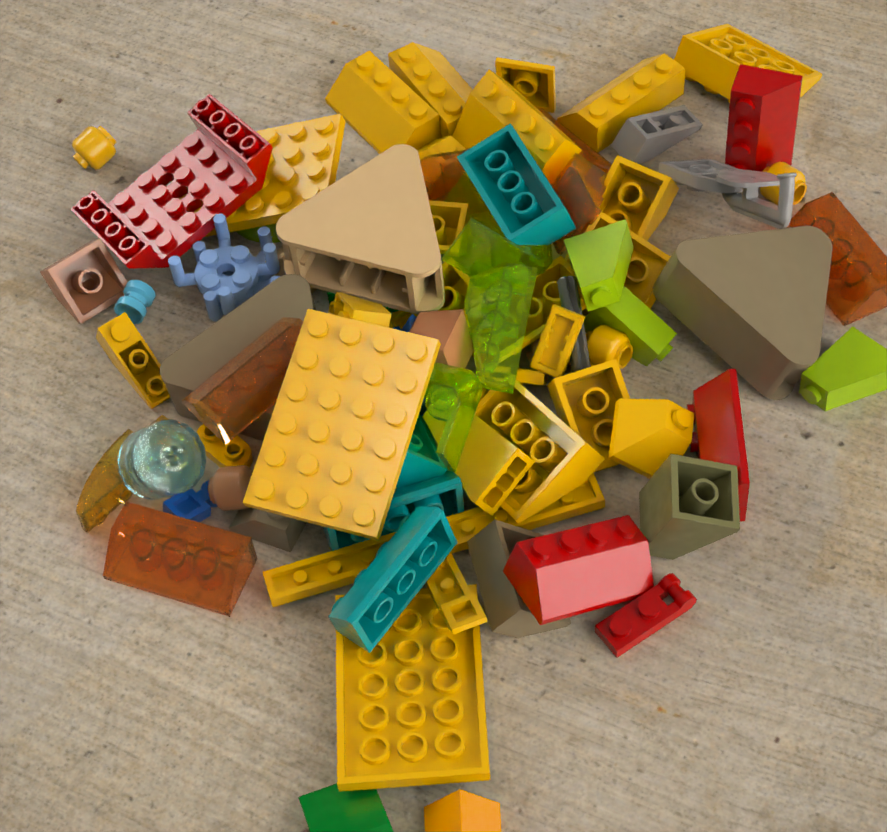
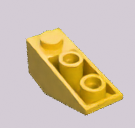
[96,312,170,409]

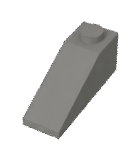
[611,105,703,164]

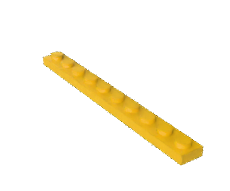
[262,473,605,607]

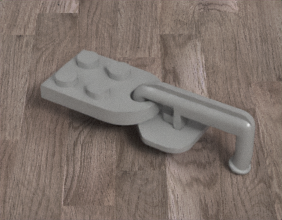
[658,159,797,229]

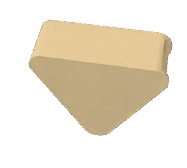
[276,144,445,315]

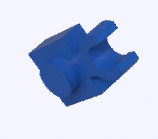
[163,480,218,532]

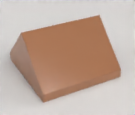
[409,309,476,392]

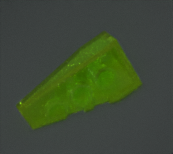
[464,262,538,394]

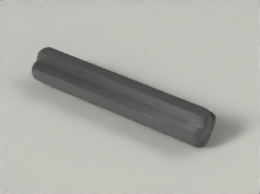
[557,276,591,372]

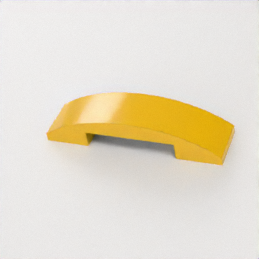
[425,552,487,635]

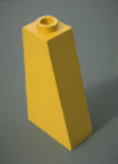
[422,390,535,516]

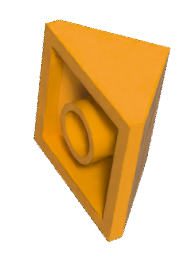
[424,789,501,832]

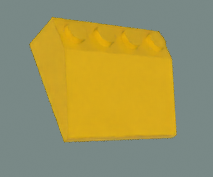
[674,24,822,103]
[452,69,582,186]
[471,371,605,523]

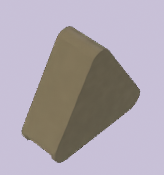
[653,225,832,400]
[160,274,317,441]

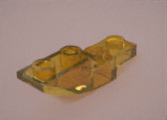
[75,415,177,533]

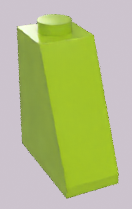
[564,219,634,312]
[584,286,677,367]
[799,326,887,411]

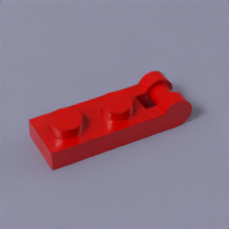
[595,573,697,658]

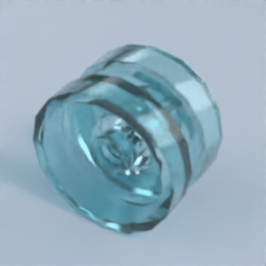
[118,420,206,500]

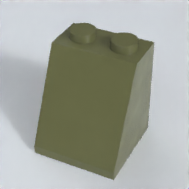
[639,454,740,560]

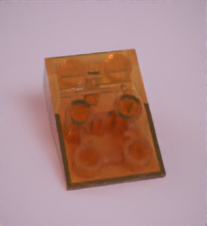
[551,152,606,255]

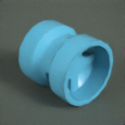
[114,280,156,324]

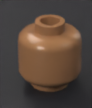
[208,465,253,511]

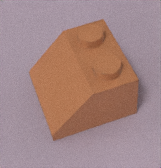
[40,238,127,324]

